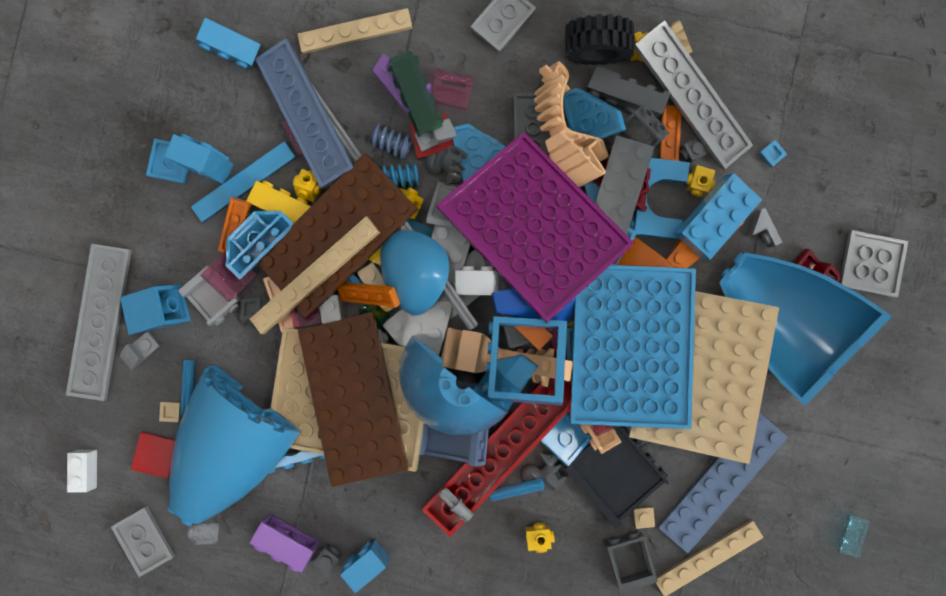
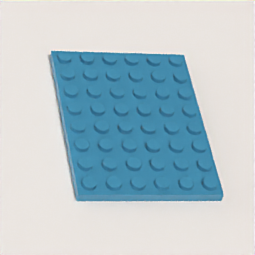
[570,265,696,429]

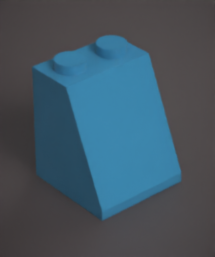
[120,284,190,335]

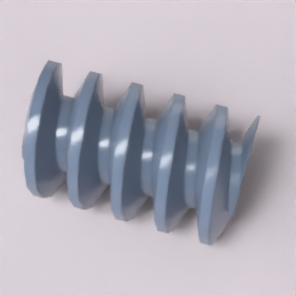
[370,123,413,160]

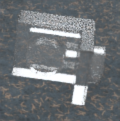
[188,522,219,545]

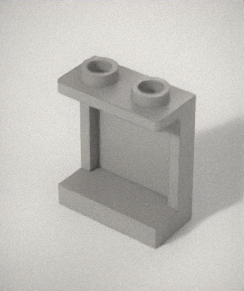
[178,266,241,326]

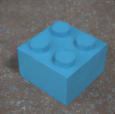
[340,540,390,593]

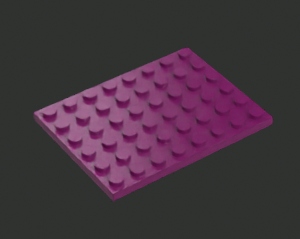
[436,132,634,323]

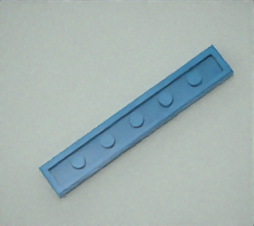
[191,141,296,223]

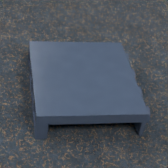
[420,381,489,466]

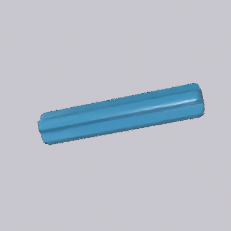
[180,360,195,416]
[489,478,545,501]

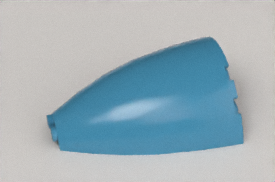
[719,252,892,406]
[399,335,508,435]
[167,365,301,526]

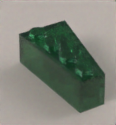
[386,51,444,138]

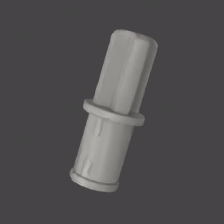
[439,488,474,523]

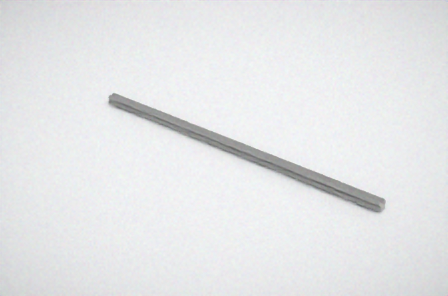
[312,84,478,330]

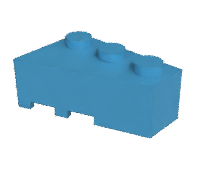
[196,18,261,69]

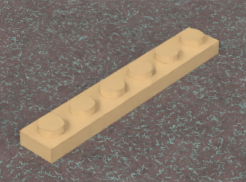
[298,8,413,54]
[656,520,763,596]

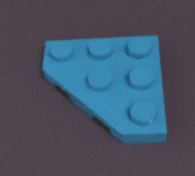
[563,88,626,140]
[453,124,506,182]

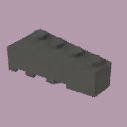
[586,66,671,119]

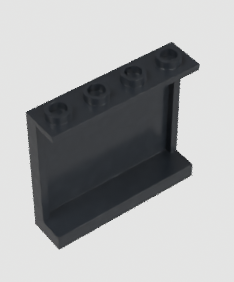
[564,426,669,529]

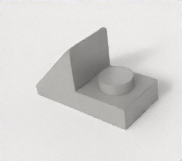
[414,119,457,152]
[747,208,782,247]
[119,331,162,370]

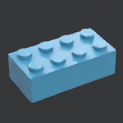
[164,134,234,184]
[674,173,762,260]

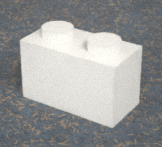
[455,266,500,295]
[67,450,97,492]

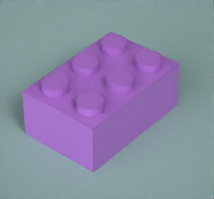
[250,514,320,573]

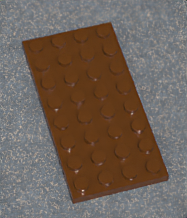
[257,153,419,318]
[298,312,409,487]

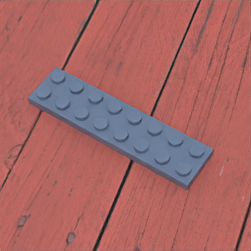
[255,38,353,189]
[657,412,788,553]

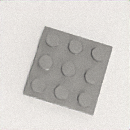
[840,230,909,298]

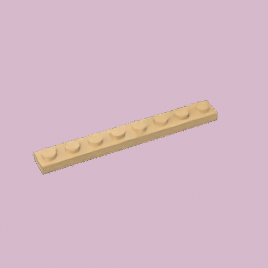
[250,216,381,334]

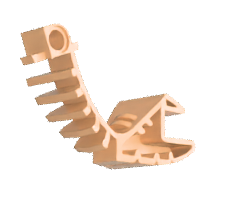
[534,61,609,188]
[441,328,573,387]

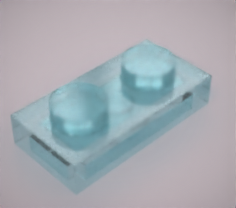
[837,514,870,558]

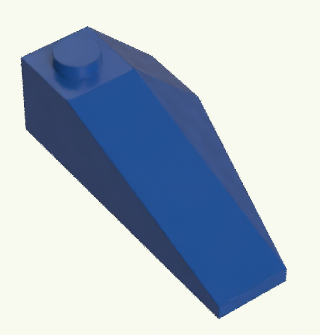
[491,289,576,324]

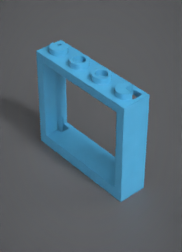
[484,316,567,405]

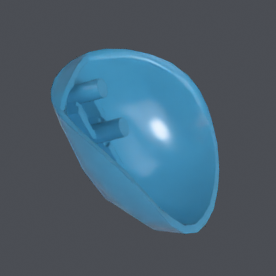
[380,230,449,316]

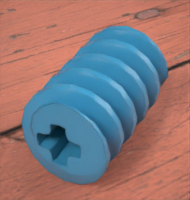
[382,163,419,188]

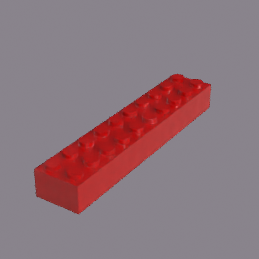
[422,378,571,537]

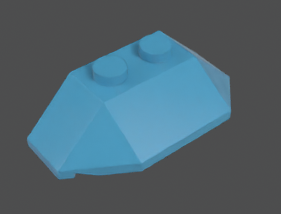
[226,211,294,280]
[479,354,538,423]

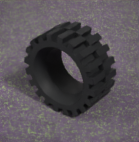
[565,14,634,65]

